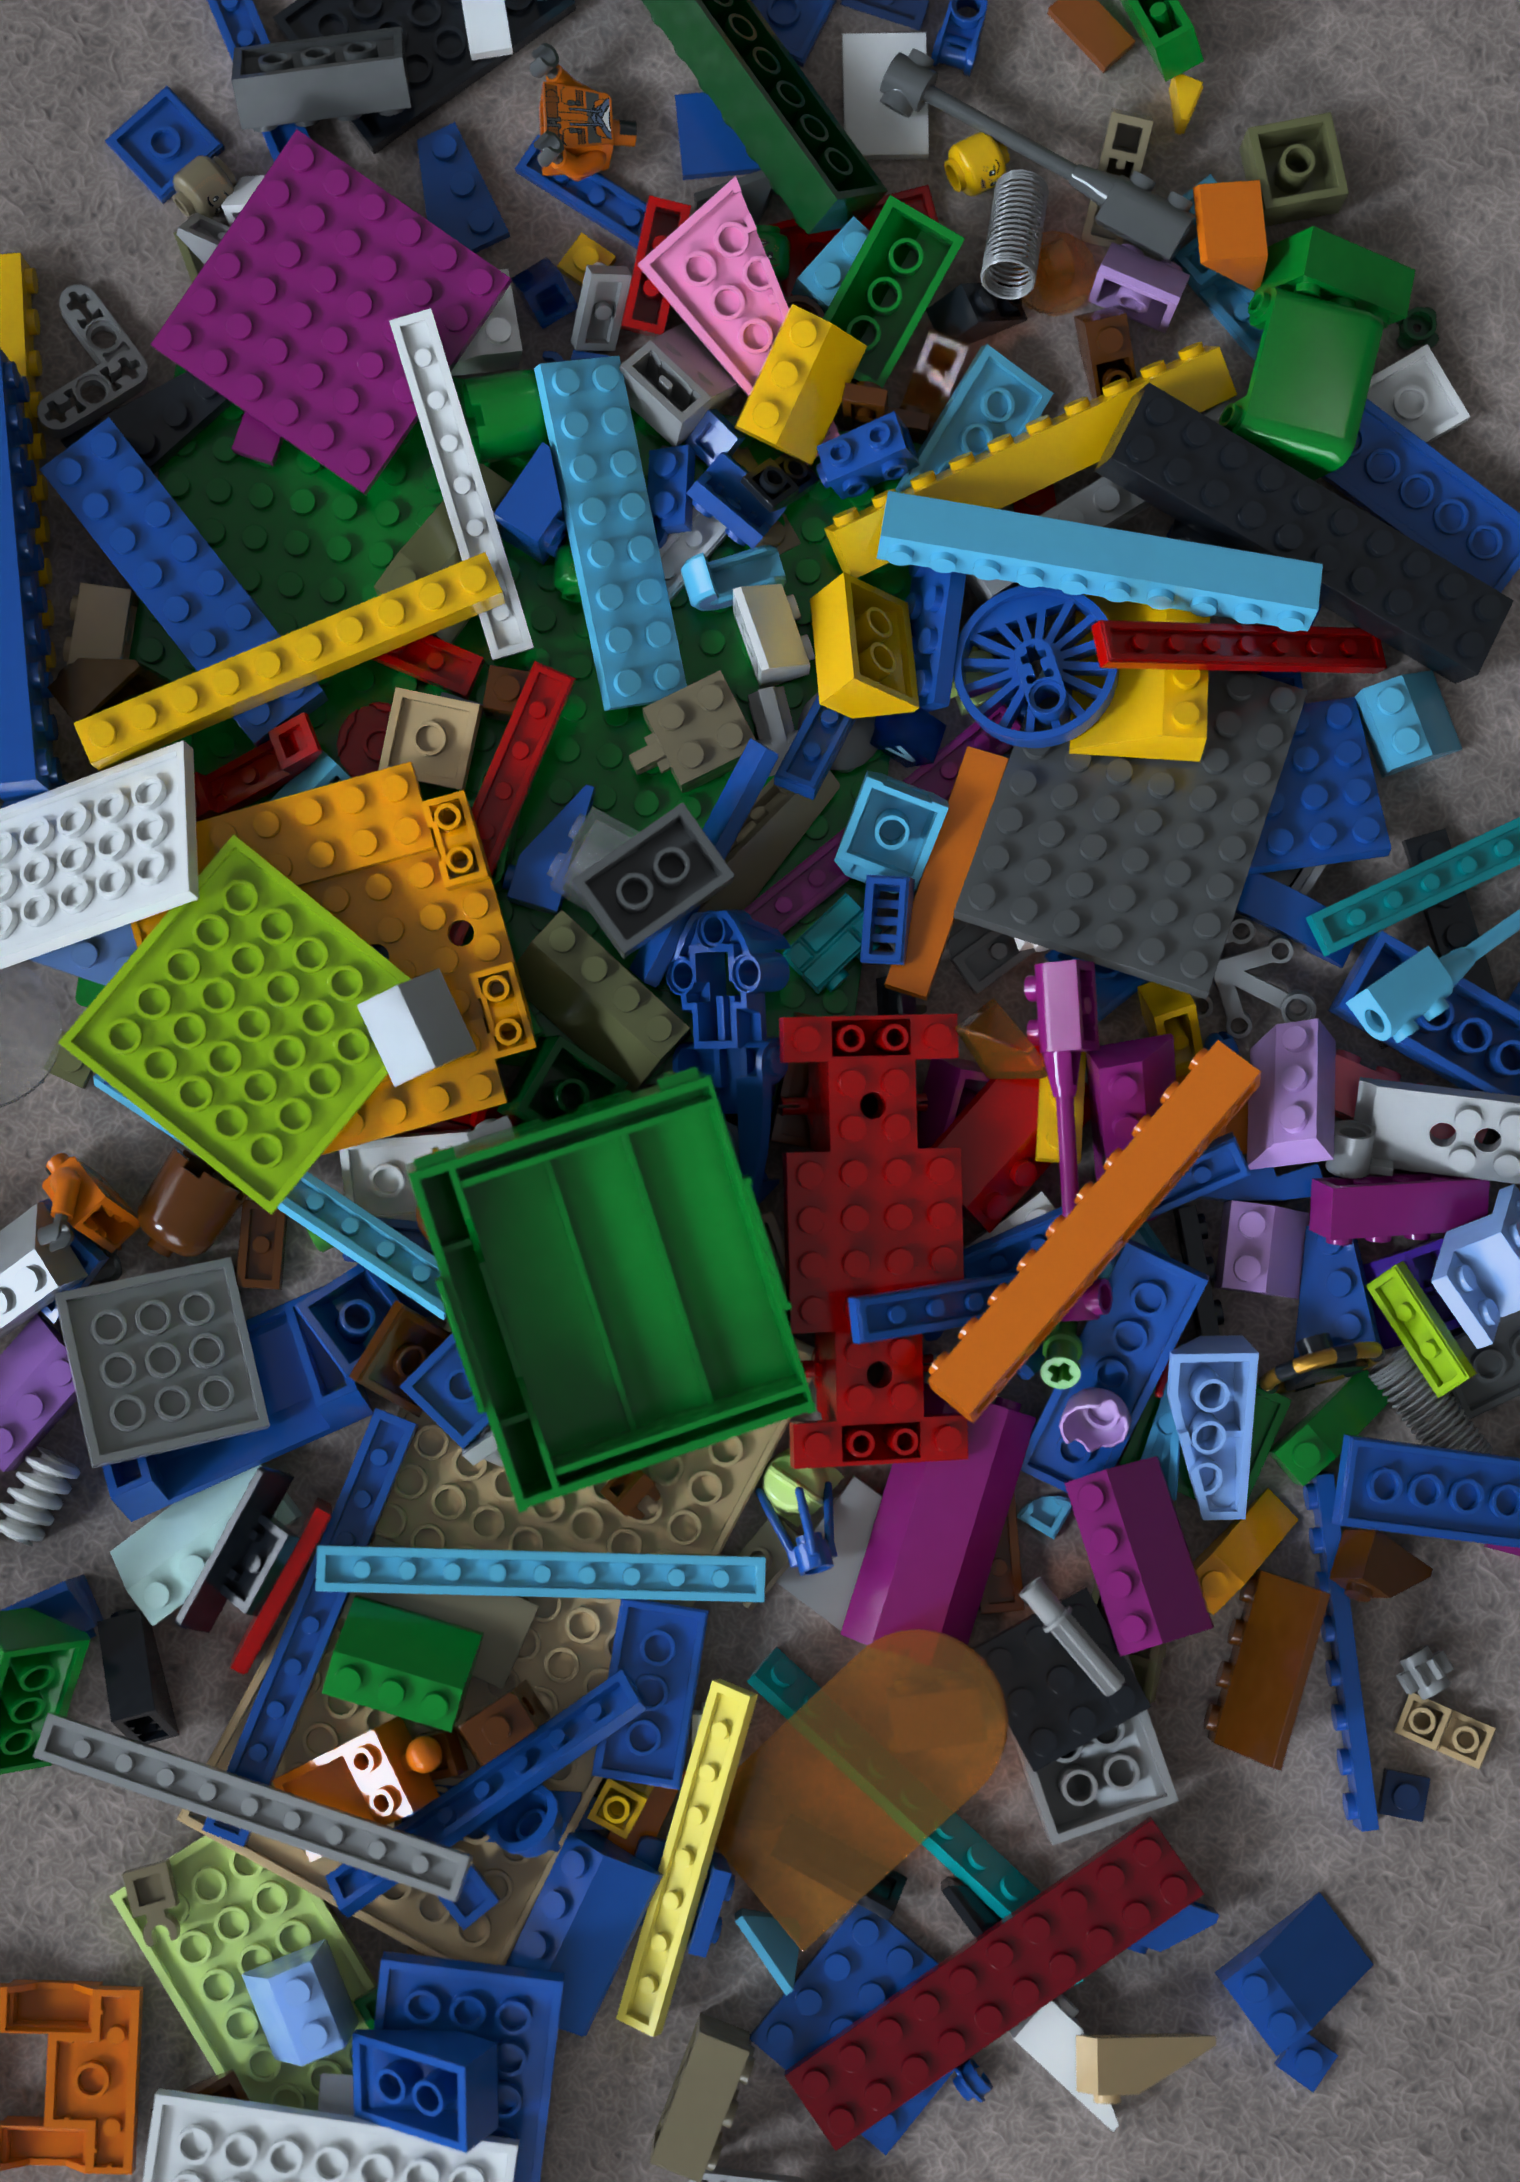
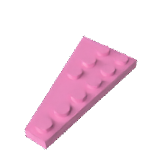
[637,176,840,465]

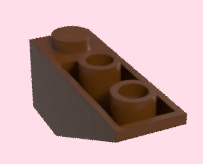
[1074,307,1137,400]

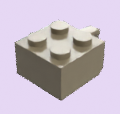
[629,670,756,793]

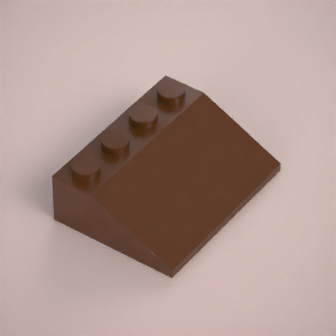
[1203,1569,1330,1771]

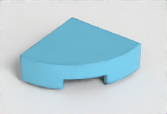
[1016,1495,1072,1539]

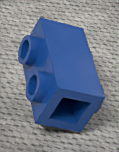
[816,411,920,500]

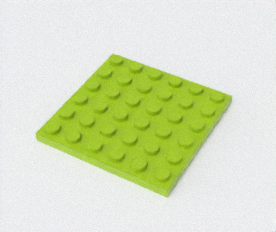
[58,834,411,1214]

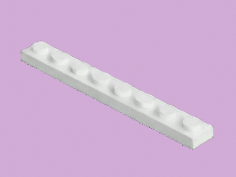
[389,308,534,661]

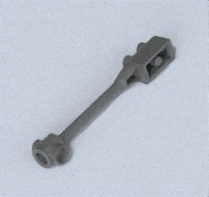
[880,48,1196,264]

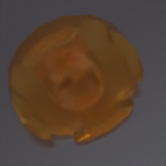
[1011,231,1096,317]

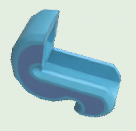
[681,545,787,611]

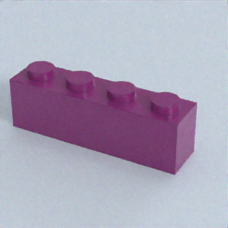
[1309,1172,1490,1245]

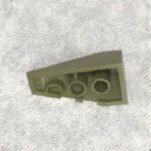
[374,463,513,644]

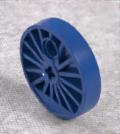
[953,585,1119,748]

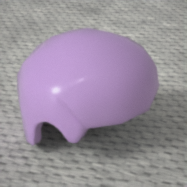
[1059,1387,1132,1452]

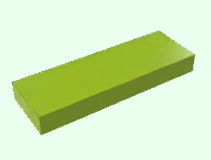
[1365,1261,1477,1398]

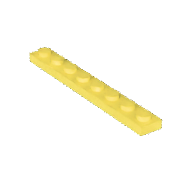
[616,1679,758,2037]

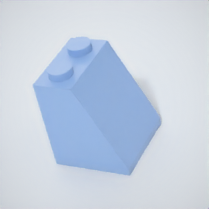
[242,1938,359,2066]

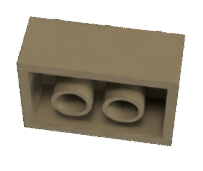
[650,2012,755,2182]

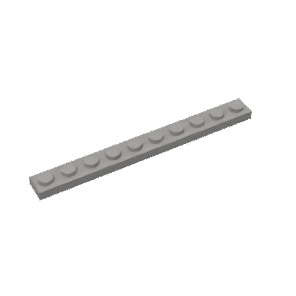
[33,1712,473,1902]

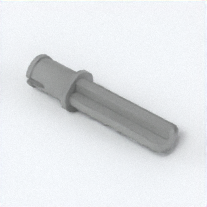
[1019,1577,1125,1696]

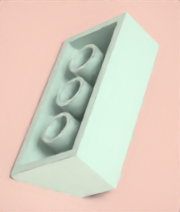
[110,1463,303,1626]

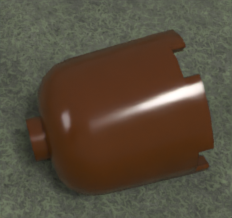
[137,1147,247,1258]

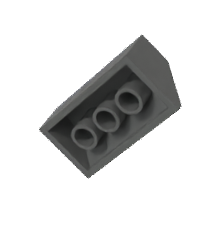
[231,26,411,132]

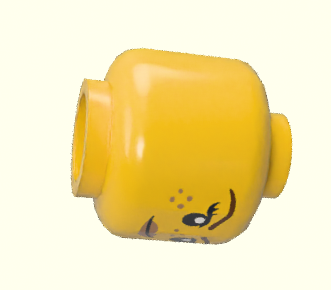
[944,132,1010,197]

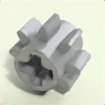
[1396,1644,1454,1700]

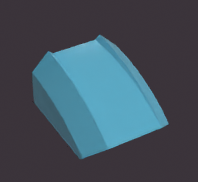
[834,771,949,894]

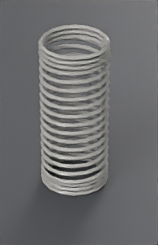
[980,169,1049,300]
[1368,1347,1493,1454]

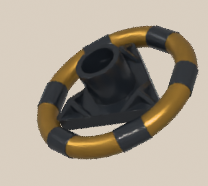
[1259,1333,1386,1394]

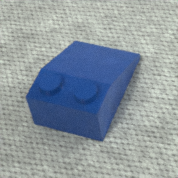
[1214,1892,1374,2056]
[352,2029,498,2153]

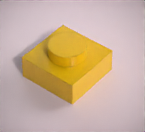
[557,232,616,287]

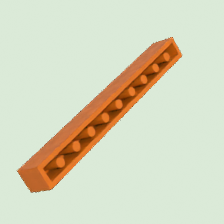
[928,1040,1261,1423]

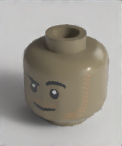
[172,155,237,219]

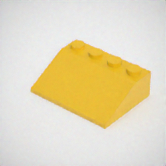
[1069,594,1210,762]

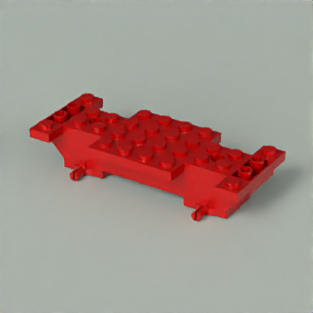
[779,1014,968,1469]

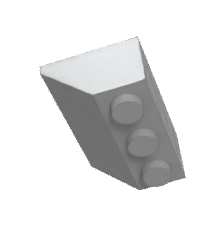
[0,1201,88,1339]

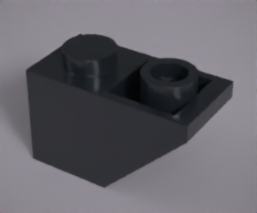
[926,282,1028,348]

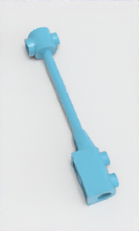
[1346,909,1520,1044]

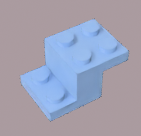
[1431,1184,1520,1349]

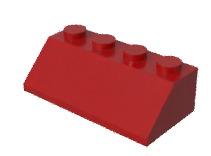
[930,1038,1091,1233]

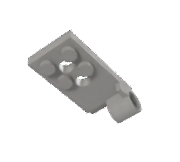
[1326,1077,1520,1184]

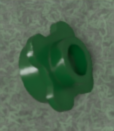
[1396,307,1439,350]

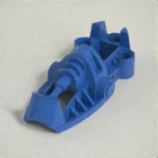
[666,909,792,1205]

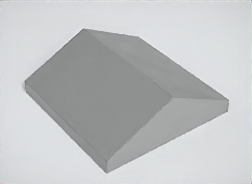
[357,968,477,1087]

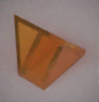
[955,998,1048,1079]

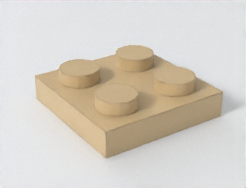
[378,687,482,791]

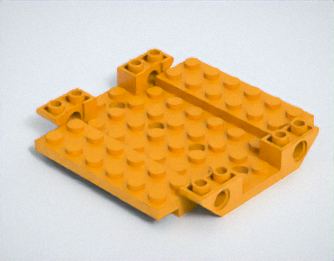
[130,761,537,1156]

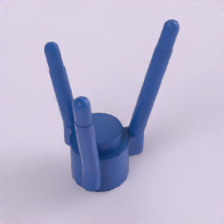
[755,1481,838,1576]

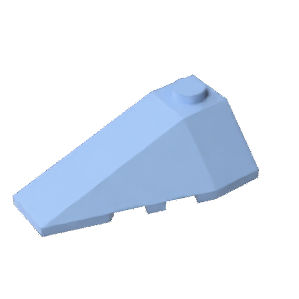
[1167,1335,1259,1520]

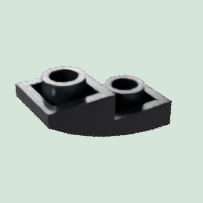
[740,453,820,512]

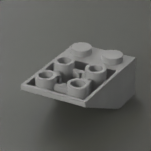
[619,322,742,447]

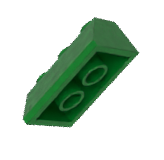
[322,1595,484,1732]

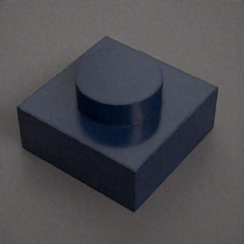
[1377,1768,1431,1822]

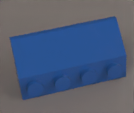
[505,1830,663,2037]

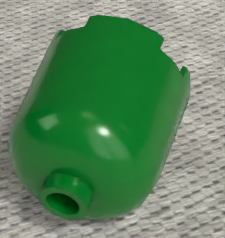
[462,369,550,464]

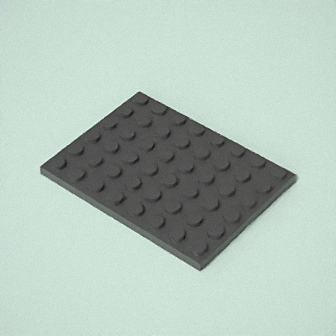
[953,618,1308,999]

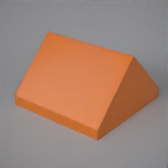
[1193,180,1268,291]

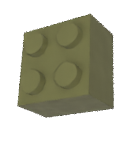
[1239,112,1349,227]

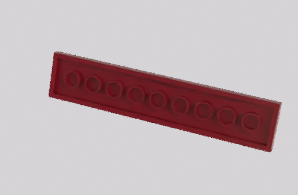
[784,1816,1204,2151]

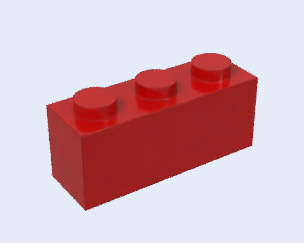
[620,195,691,337]

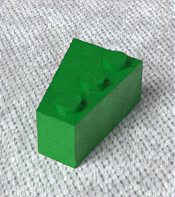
[1254,226,1416,329]

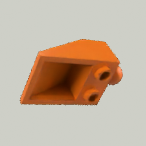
[273,1716,442,1862]

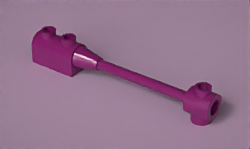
[1024,960,1112,1321]

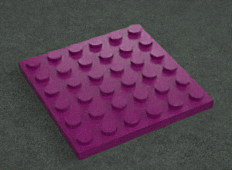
[150,129,512,495]

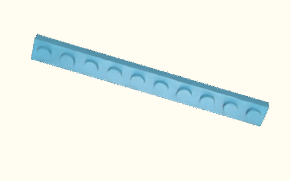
[93,1074,447,1320]
[315,1545,766,1602]

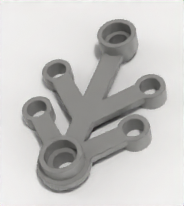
[1190,916,1316,1039]

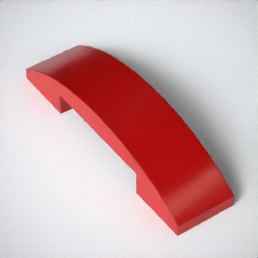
[194,712,322,822]

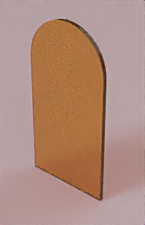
[715,1629,1008,1952]

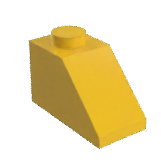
[1137,982,1203,1077]

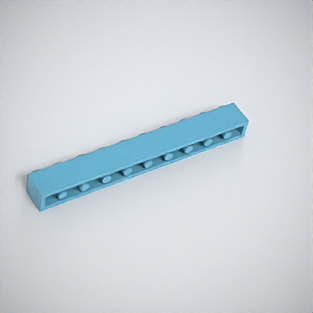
[876,491,1323,632]

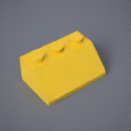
[734,304,867,466]
[810,572,920,719]

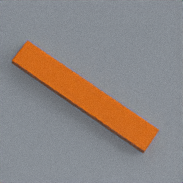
[885,746,1009,1001]

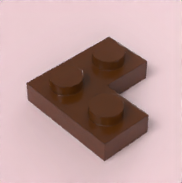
[842,381,931,444]

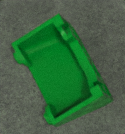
[1219,286,1384,481]

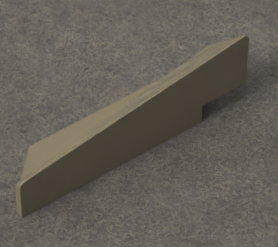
[698,770,840,912]

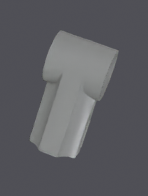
[748,686,798,777]

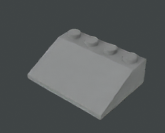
[1008,1631,1179,1846]

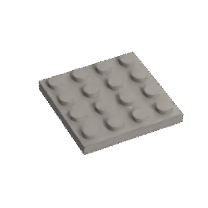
[55,1257,270,1468]

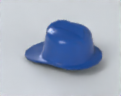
[479,1784,563,1858]

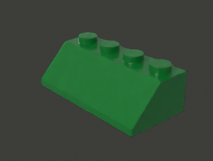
[822,195,965,389]
[0,1607,90,1775]

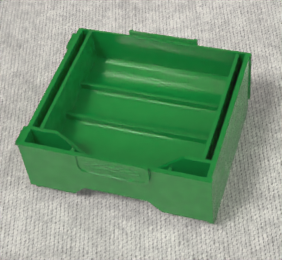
[405,1067,816,1513]

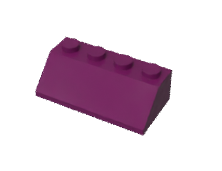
[1086,1033,1176,1222]
[1064,1456,1214,1657]

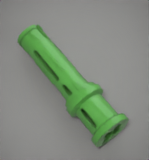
[1040,1321,1082,1389]

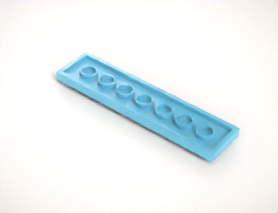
[534,356,687,711]

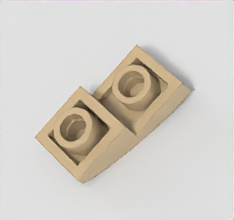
[1394,1693,1497,1770]

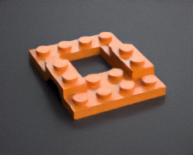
[0,1979,144,2175]

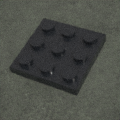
[967,1586,1152,1772]

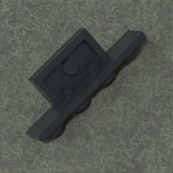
[175,1466,300,1633]

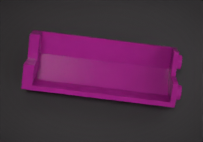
[840,1382,1036,1672]

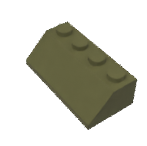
[516,910,691,1093]

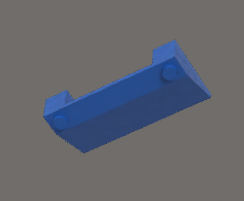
[102,1287,374,1522]

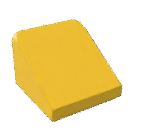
[1169,73,1204,135]

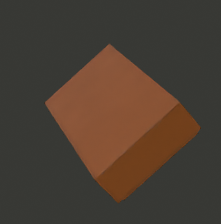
[1047,0,1136,73]

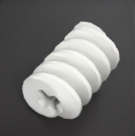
[0,1446,81,1546]

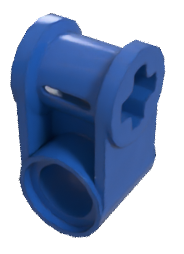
[931,0,988,77]

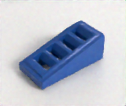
[860,875,915,966]

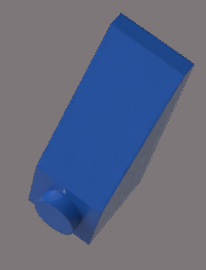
[502,785,596,916]

